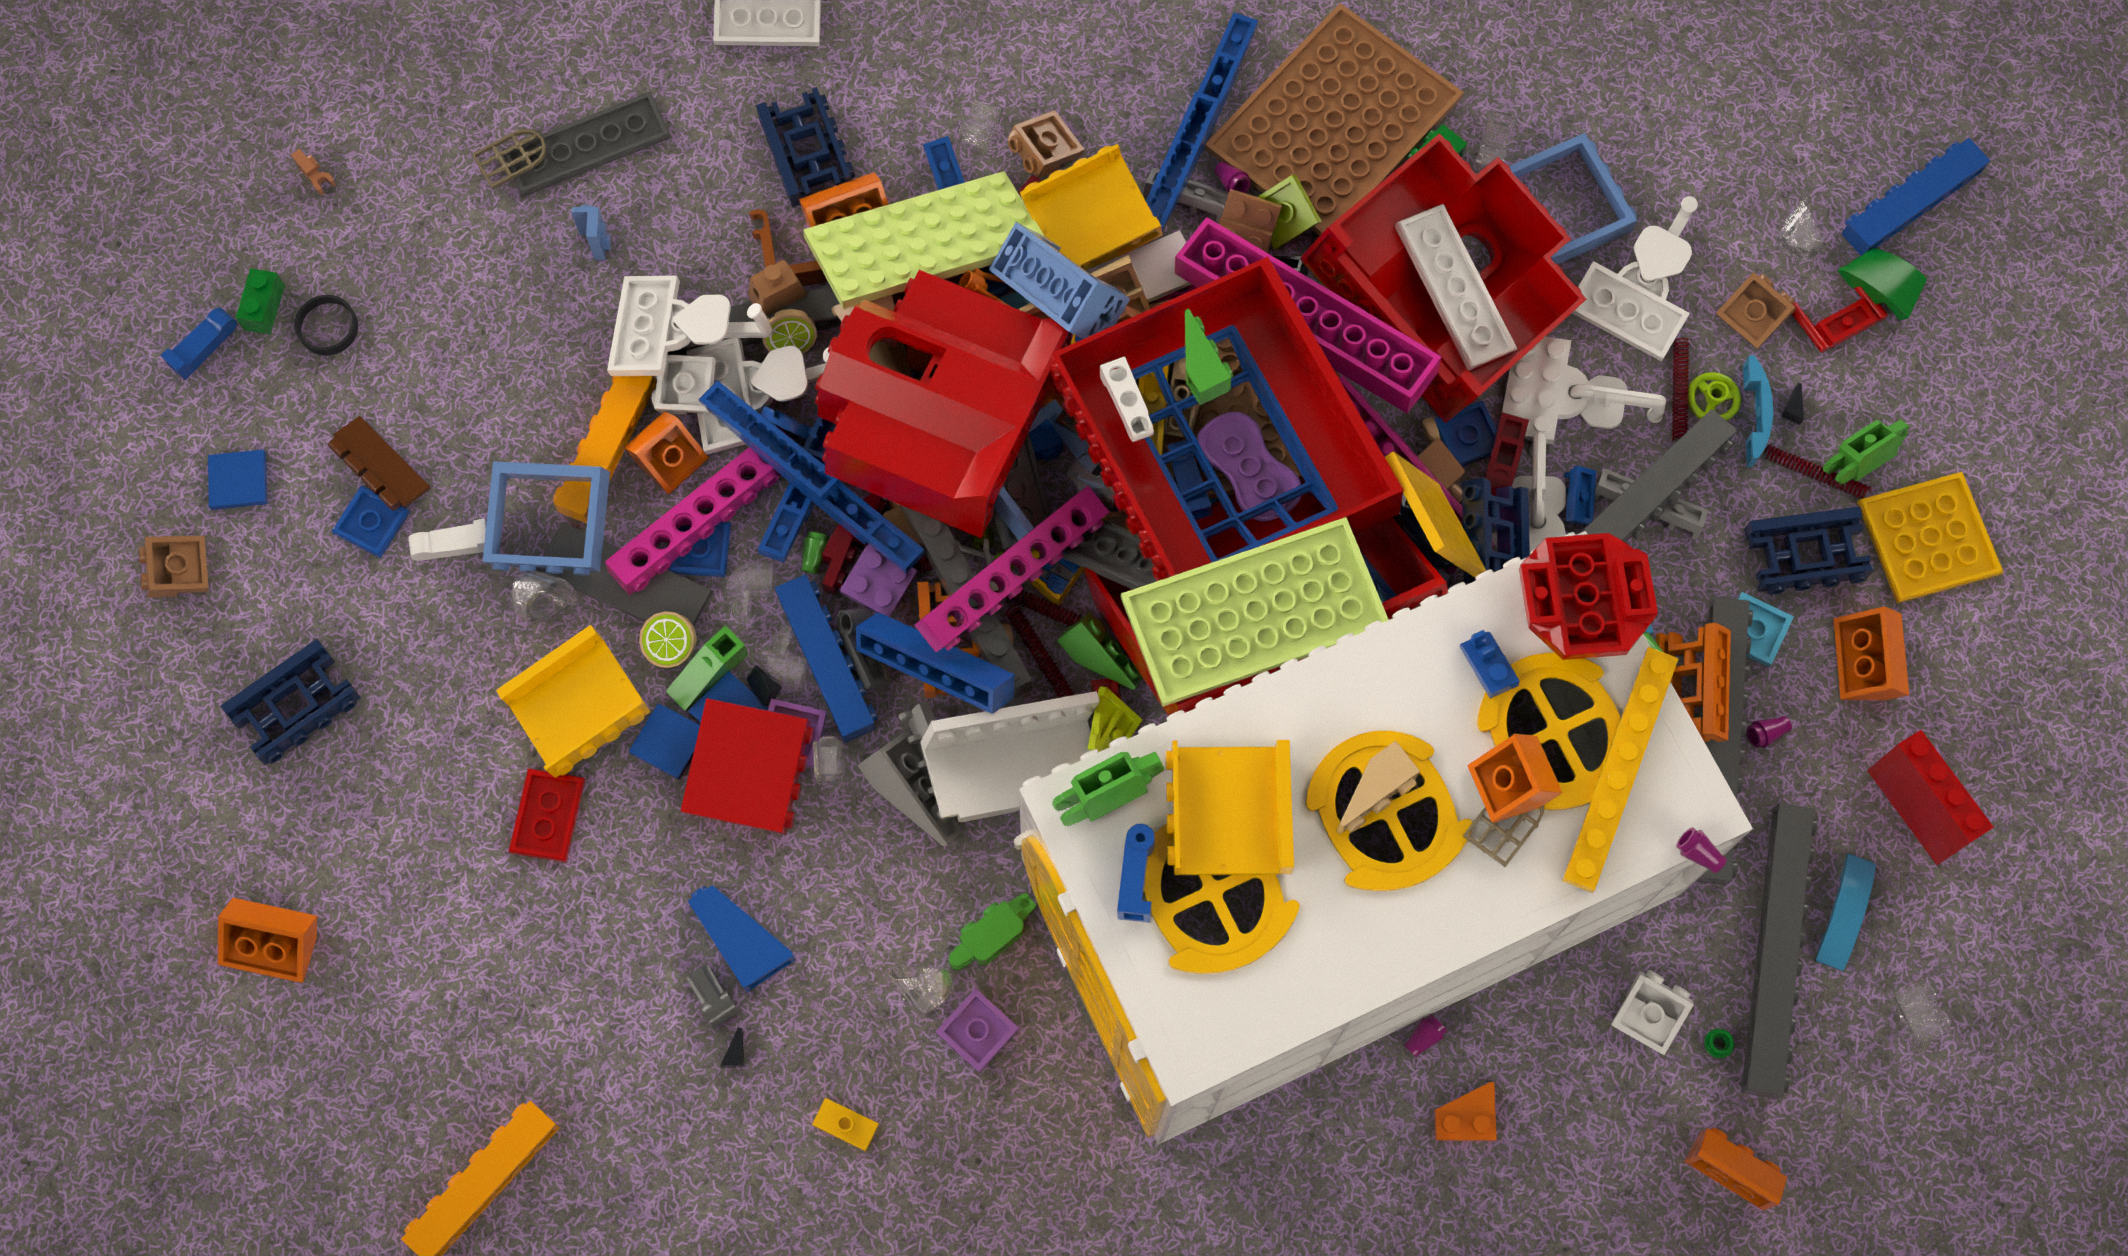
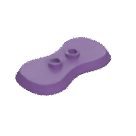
[1197,411,1301,521]

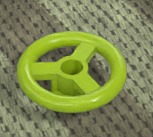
[1687,372,1741,421]

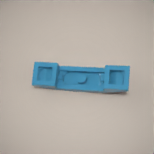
[1743,355,1773,467]
[1815,853,1876,971]

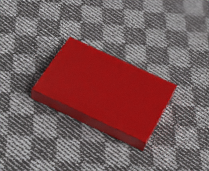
[508,768,586,863]

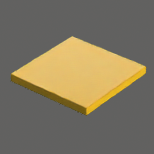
[1385,452,1487,578]
[1857,472,2004,603]

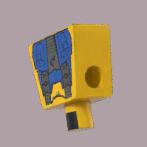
[1026,548,1084,607]

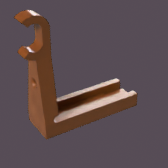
[749,209,828,286]

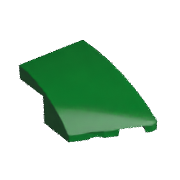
[1838,248,1927,321]

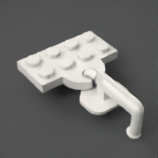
[713,0,821,46]
[1572,196,1698,362]
[607,276,772,376]
[1502,337,1666,444]
[686,338,830,455]
[1492,432,1566,553]

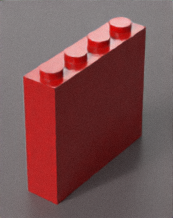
[680,698,814,835]
[1867,730,1994,865]

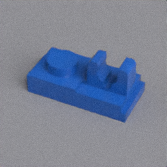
[923,136,965,190]
[1564,465,1596,526]
[1460,630,1519,699]

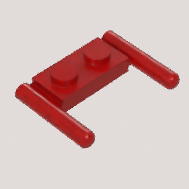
[1792,286,1888,353]

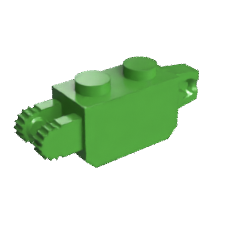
[1823,420,1909,484]
[1052,752,1164,827]
[948,893,1036,971]

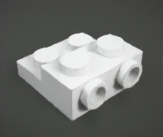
[652,355,716,415]
[1611,970,1694,1055]

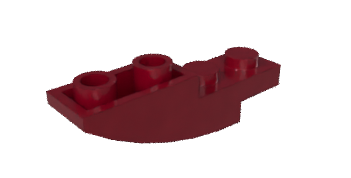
[1483,412,1529,496]
[822,493,888,595]

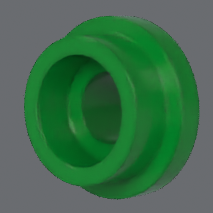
[1704,1028,1734,1059]

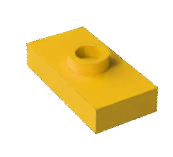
[812,1098,879,1152]

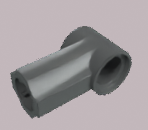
[687,965,739,1028]

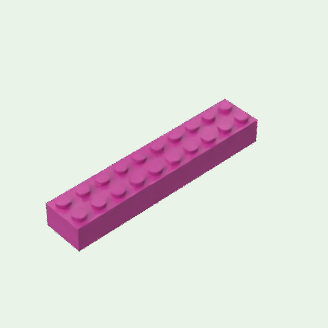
[1175,217,1441,414]

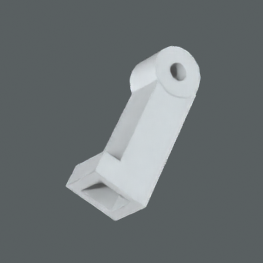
[1100,357,1154,442]
[408,519,487,561]

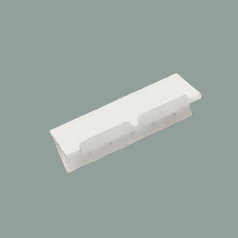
[921,691,1100,822]

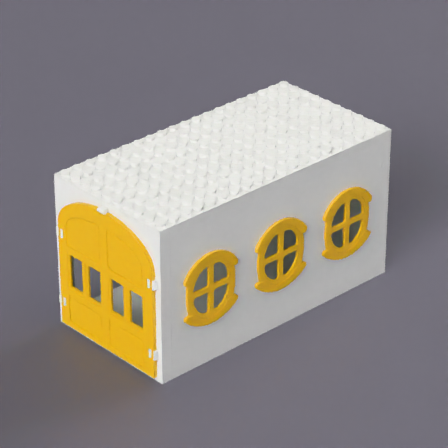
[1014,531,1753,1145]

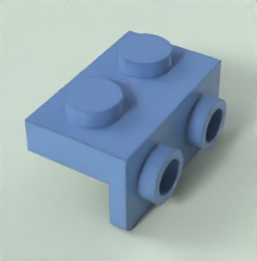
[571,204,611,260]

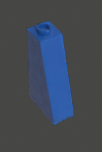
[688,885,796,993]

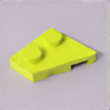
[1088,687,1142,752]

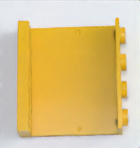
[1020,144,1163,271]
[496,625,651,778]
[1165,740,1294,875]

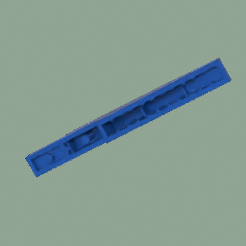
[1146,12,1258,232]
[699,381,925,573]
[758,417,837,563]

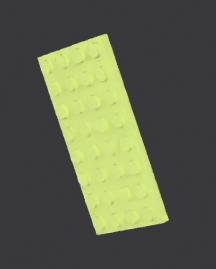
[803,171,1044,309]
[1121,517,1389,707]

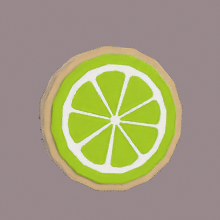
[763,309,817,354]
[639,611,697,668]

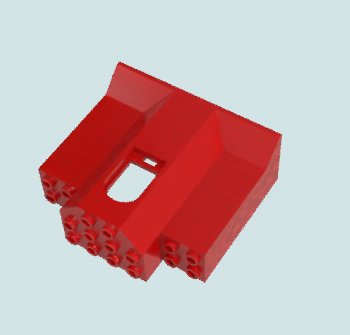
[1299,133,1587,424]
[815,270,1073,538]

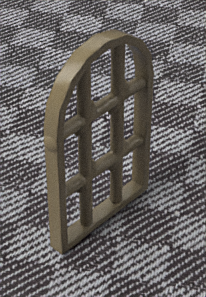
[471,129,546,190]
[1463,805,1544,867]

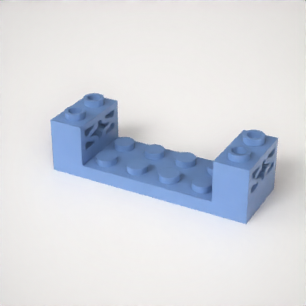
[989,222,1131,339]

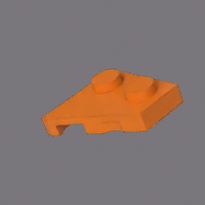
[1434,1082,1497,1141]

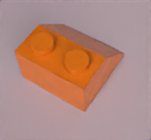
[624,411,709,495]
[1467,734,1563,823]

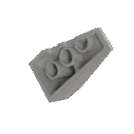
[857,729,961,847]

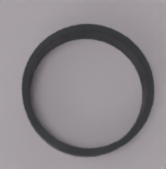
[294,295,358,356]

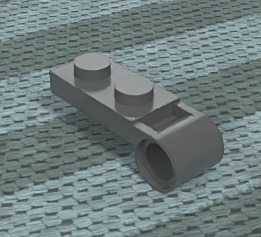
[836,607,893,691]

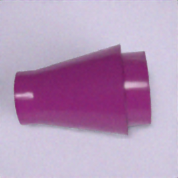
[1214,162,1251,193]
[1746,716,1792,748]
[1676,827,1727,873]
[1404,1014,1448,1058]

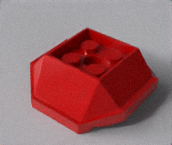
[1519,533,1658,660]

